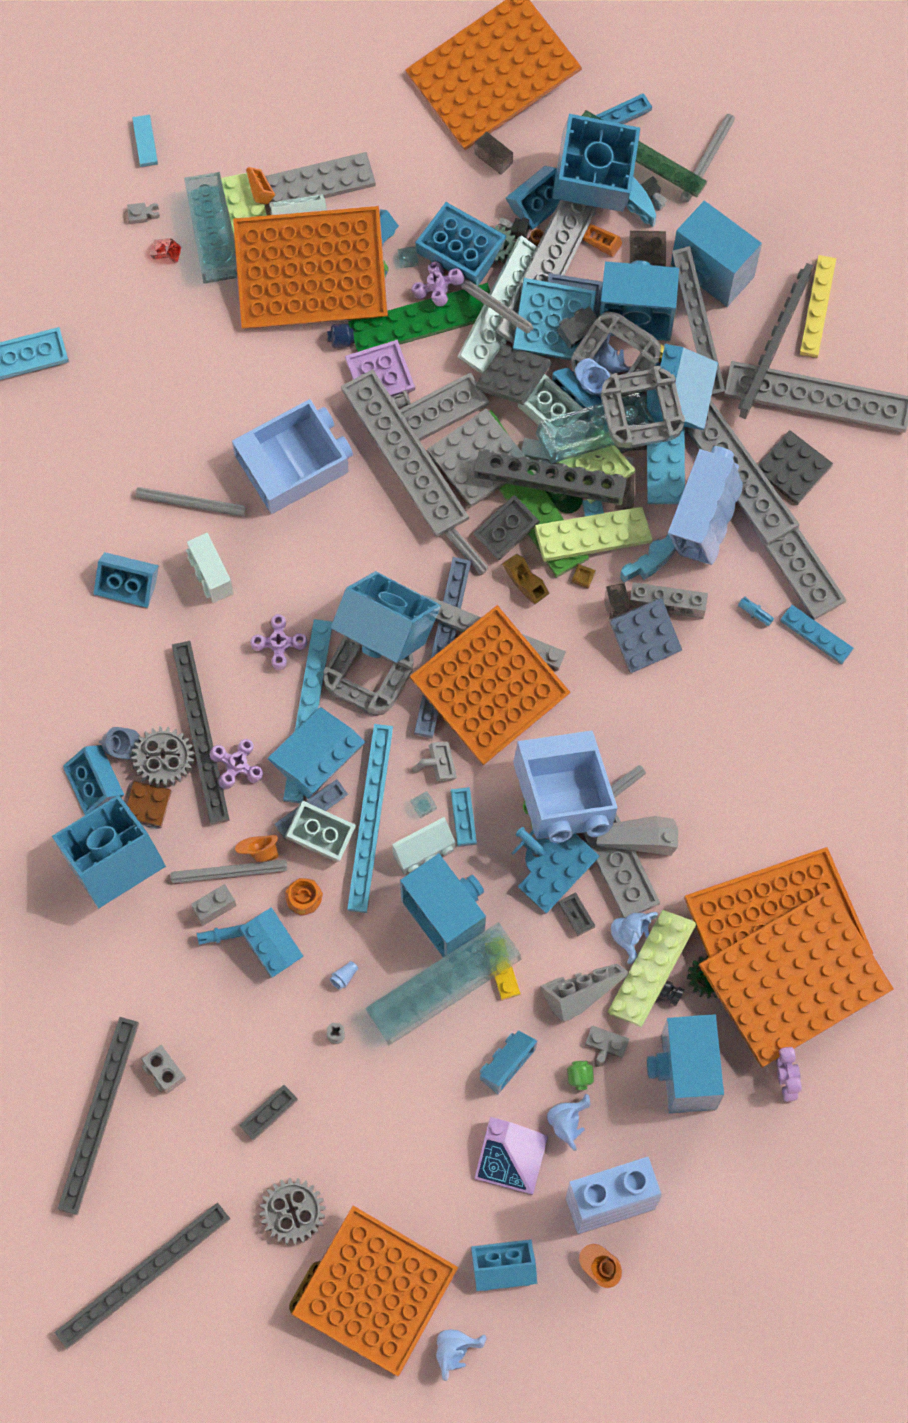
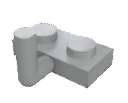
[412,742,457,781]
[585,1025,629,1066]

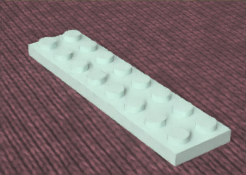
[458,236,537,374]

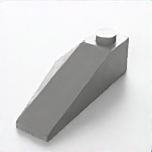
[596,816,678,856]
[540,964,628,1022]

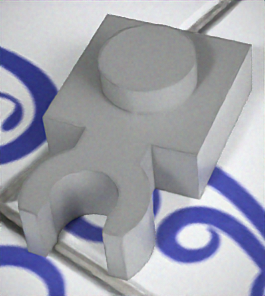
[127,203,160,224]

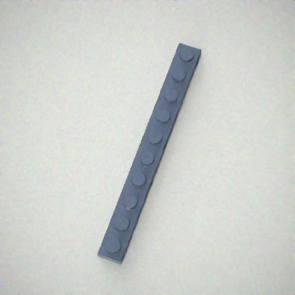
[414,557,471,739]

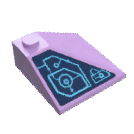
[474,1117,548,1195]

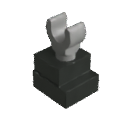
[641,176,667,209]
[498,217,530,239]

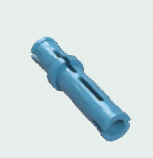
[197,924,245,945]

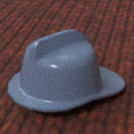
[99,727,140,759]

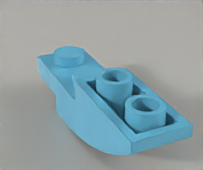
[626,177,656,227]
[620,534,676,583]

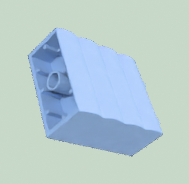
[232,399,353,514]
[668,446,743,565]
[513,730,618,843]
[565,1156,661,1234]

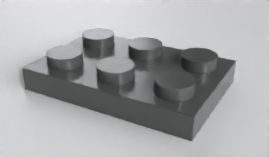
[473,495,540,561]

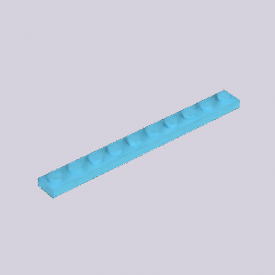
[283,619,332,803]
[347,724,393,913]

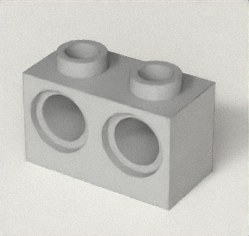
[142,1045,186,1094]

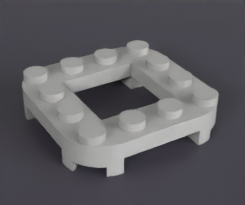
[571,311,661,401]
[601,366,685,448]
[324,635,414,715]

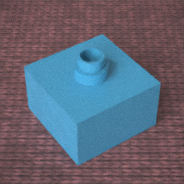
[552,114,640,212]
[671,200,762,307]
[599,261,679,341]
[330,571,441,663]
[52,795,166,909]
[400,853,486,962]
[647,1014,724,1114]

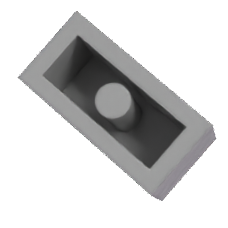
[191,884,236,926]

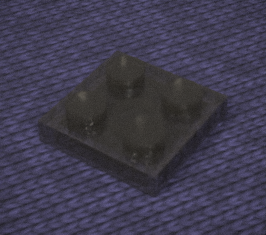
[629,230,666,267]

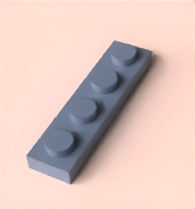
[274,779,349,840]

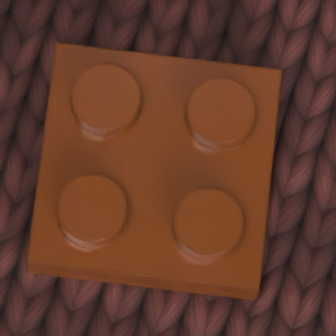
[127,781,172,828]

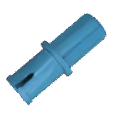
[738,596,774,626]

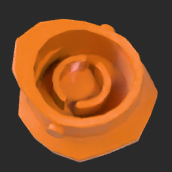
[285,878,323,916]

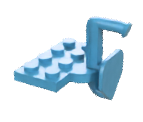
[511,827,600,913]

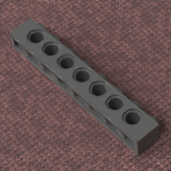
[474,449,627,505]

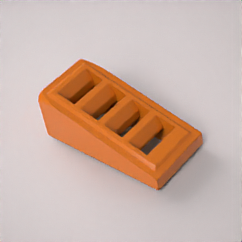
[246,167,275,205]
[582,224,622,257]

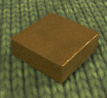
[571,564,596,589]

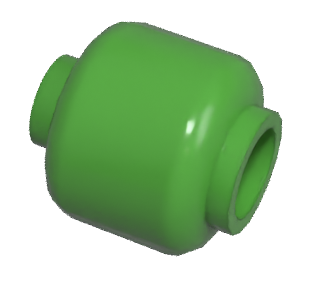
[567,1061,594,1090]

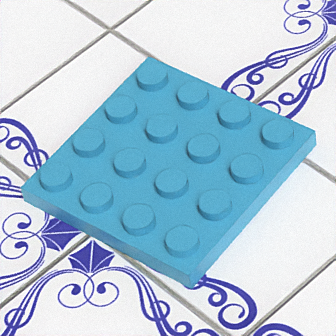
[512,278,596,361]

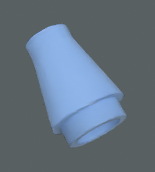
[330,961,358,990]

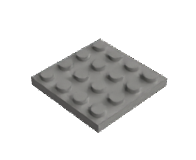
[427,409,525,507]

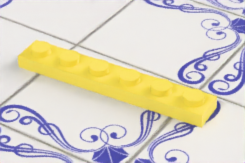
[800,255,837,358]

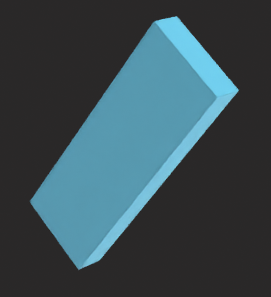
[132,115,158,167]
[451,787,477,847]

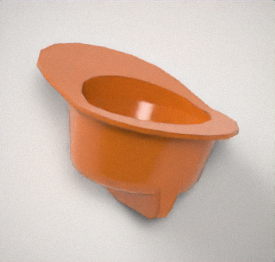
[235,835,278,863]
[579,1243,622,1288]

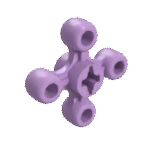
[411,261,464,306]
[250,614,308,670]
[209,739,263,789]
[776,1047,802,1102]

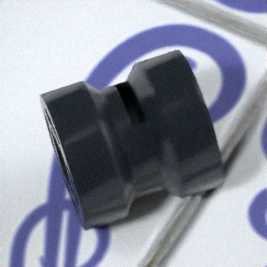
[658,980,685,1007]

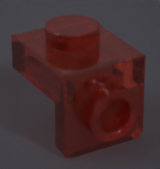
[150,238,181,263]

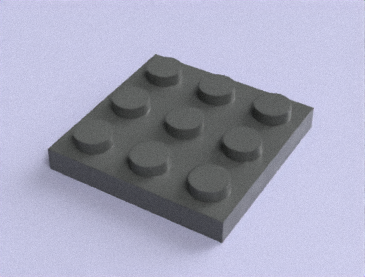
[476,344,551,405]
[758,430,833,505]

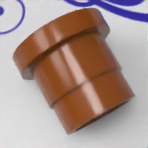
[528,229,544,246]

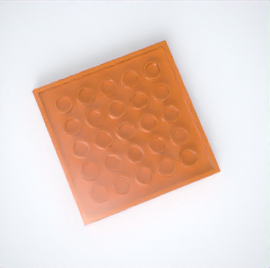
[409,605,571,766]
[291,1205,458,1377]

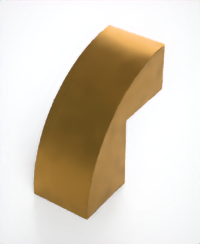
[502,553,550,604]

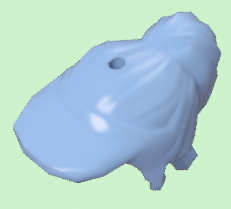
[592,332,631,374]
[575,358,610,398]
[610,912,658,964]
[547,1094,591,1151]
[436,1329,487,1381]

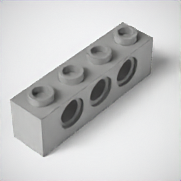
[629,582,708,619]

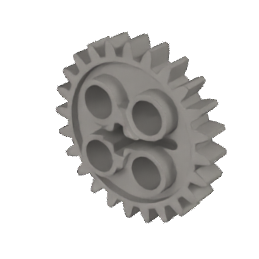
[131,726,194,788]
[260,1178,326,1245]

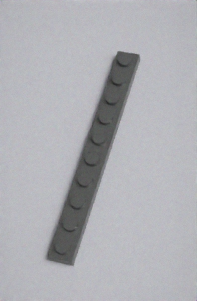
[738,263,813,419]
[172,641,230,825]
[58,1017,139,1215]
[54,1202,230,1350]

